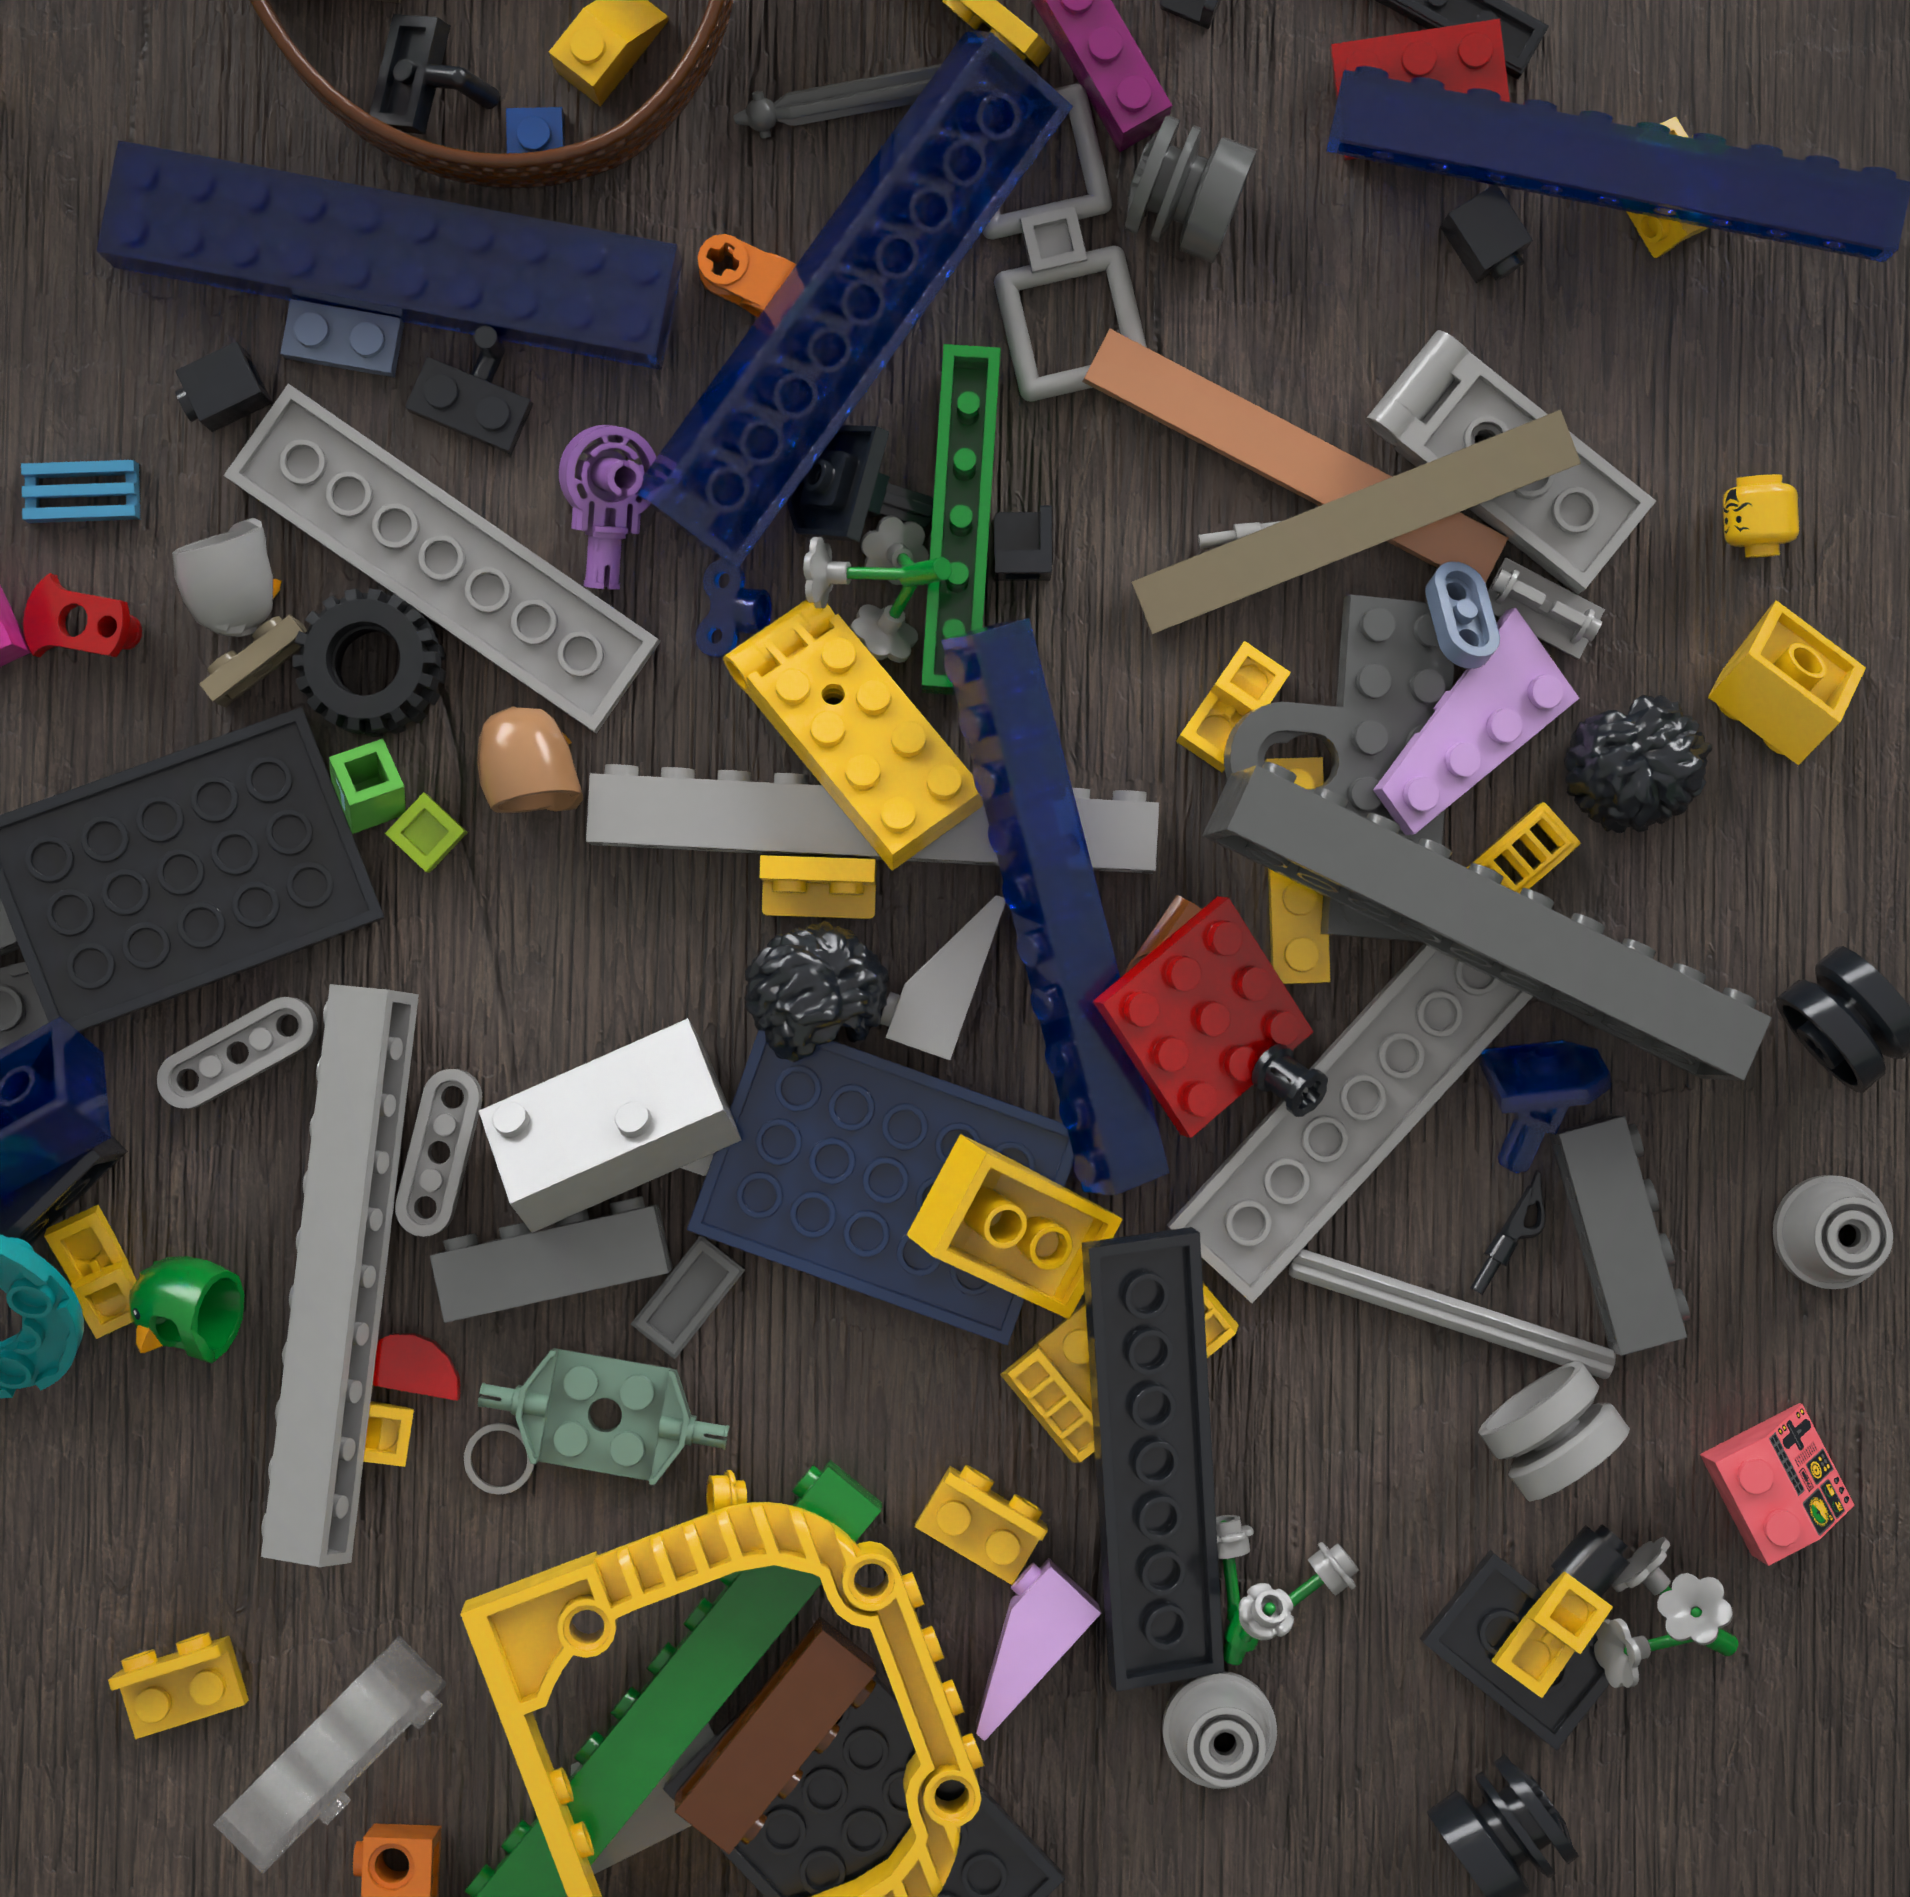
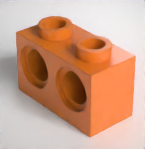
[353,1823,442,1897]

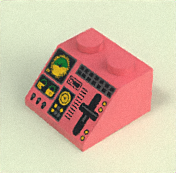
[1700,1403,1855,1566]

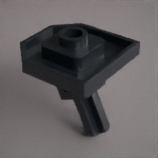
[787,424,934,542]

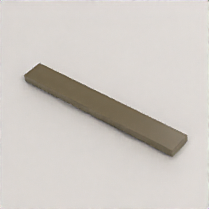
[1132,410,1581,634]

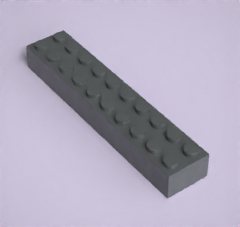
[1202,762,1772,1081]

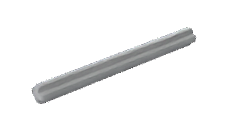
[1289,1249,1616,1379]

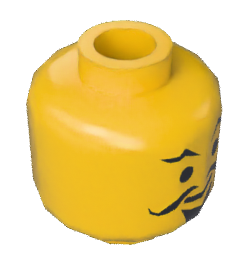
[1722,474,1799,558]

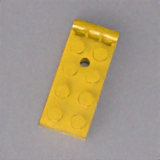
[723,599,984,871]

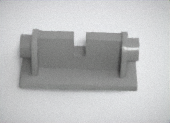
[1488,557,1605,660]

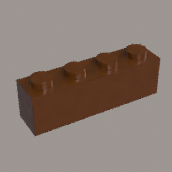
[675,1617,876,1854]

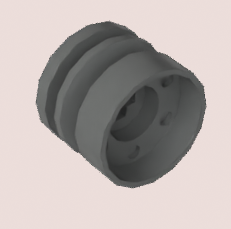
[1124,115,1257,264]

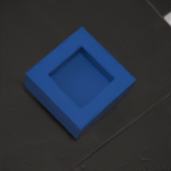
[506,107,565,153]

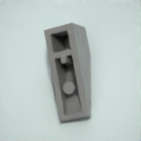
[881,895,1007,1060]

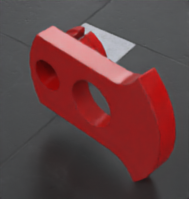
[23,573,142,658]

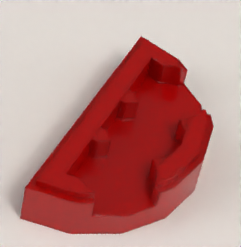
[373,1333,460,1401]

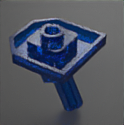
[1479,1040,1611,1174]

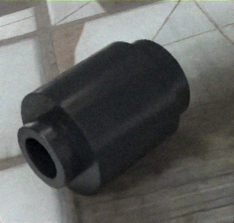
[1546,1524,1630,1597]

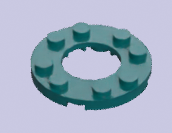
[0,1234,84,1399]

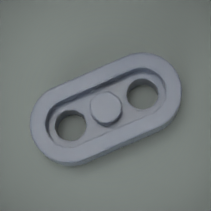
[1425,562,1500,669]

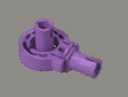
[559,425,660,589]

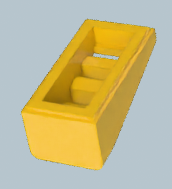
[1466,802,1581,894]

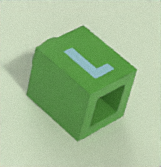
[329,739,405,834]

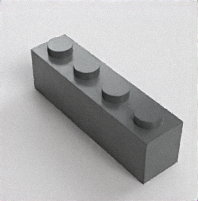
[1549,1115,1690,1356]
[430,1196,673,1323]

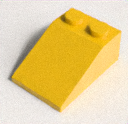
[907,1134,1123,1319]

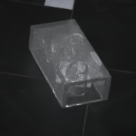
[213,1636,447,1874]

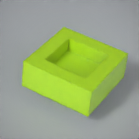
[385,792,468,873]

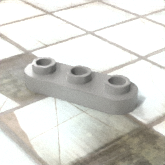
[157,997,318,1109]
[395,1069,483,1237]

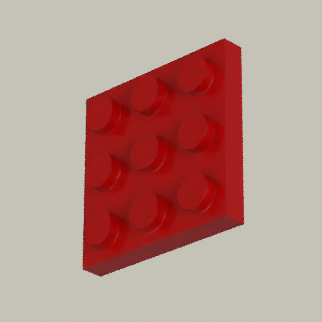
[1093,896,1314,1138]

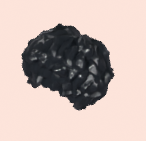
[1564,695,1712,833]
[744,921,889,1062]

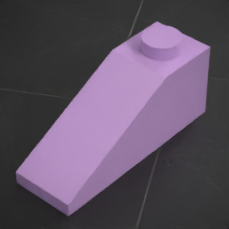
[976,1558,1101,1741]

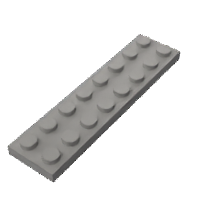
[223,383,660,734]
[1167,944,1533,1303]

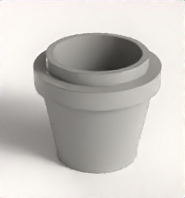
[1773,1175,1893,1289]
[1162,1671,1277,1789]

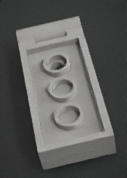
[1366,330,1656,595]

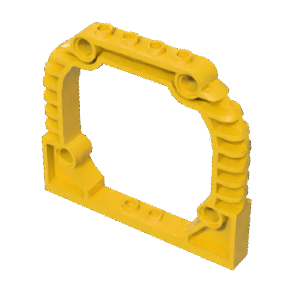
[460,1502,984,1897]

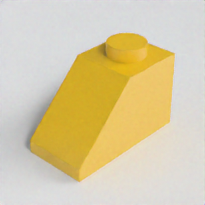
[549,0,669,107]

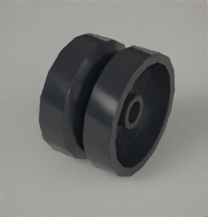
[1776,946,1910,1093]

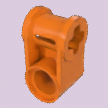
[698,234,809,327]

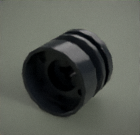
[1427,1754,1579,1897]

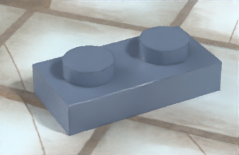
[280,299,404,378]

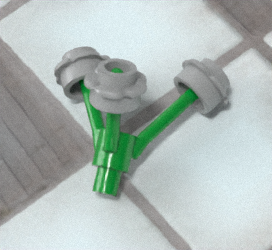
[1216,1515,1359,1665]

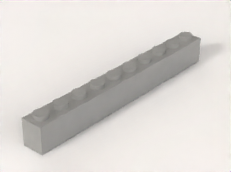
[586,764,1159,874]
[261,984,419,1567]

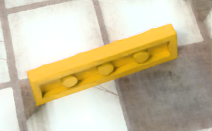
[1265,757,1330,984]

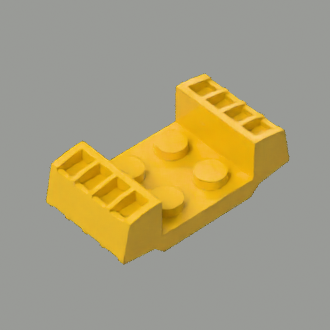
[1000,1282,1238,1463]

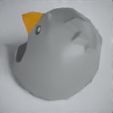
[172,518,282,637]

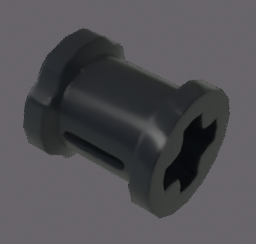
[1251,1044,1328,1117]

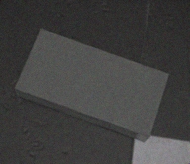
[631,1235,746,1359]

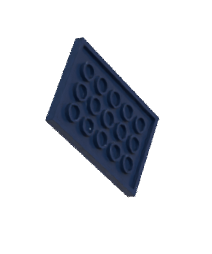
[687,1030,1084,1345]

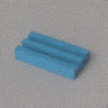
[21,460,141,523]

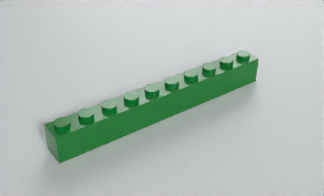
[464,1460,882,1897]

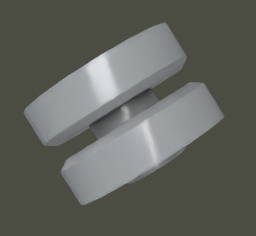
[1478,1361,1630,1502]

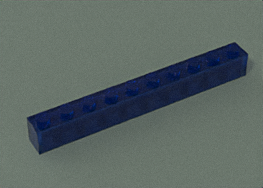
[1326,66,1910,263]
[941,618,1170,1195]

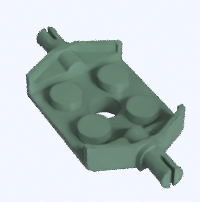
[478,1348,729,1485]

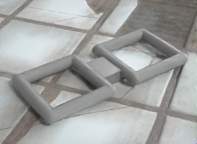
[956,84,1147,402]

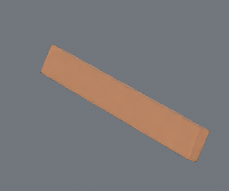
[1082,329,1508,584]

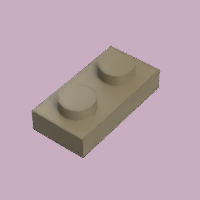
[199,614,307,708]

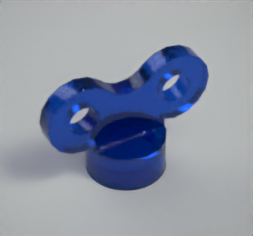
[696,559,772,658]

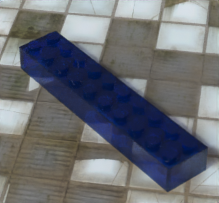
[635,31,1073,568]
[97,140,683,370]

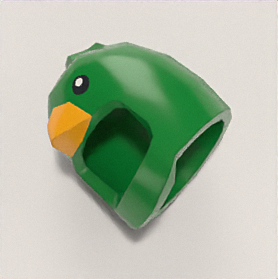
[129,1256,245,1364]

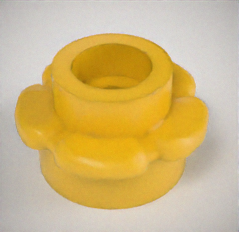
[706,1470,747,1513]

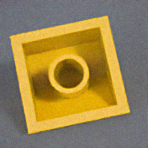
[1708,600,1866,765]

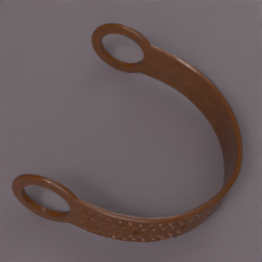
[249,0,734,188]

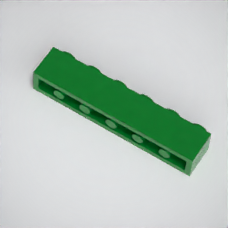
[922,344,1001,696]

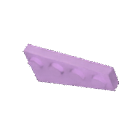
[1373,607,1579,835]

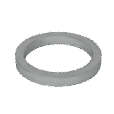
[464,1423,535,1494]

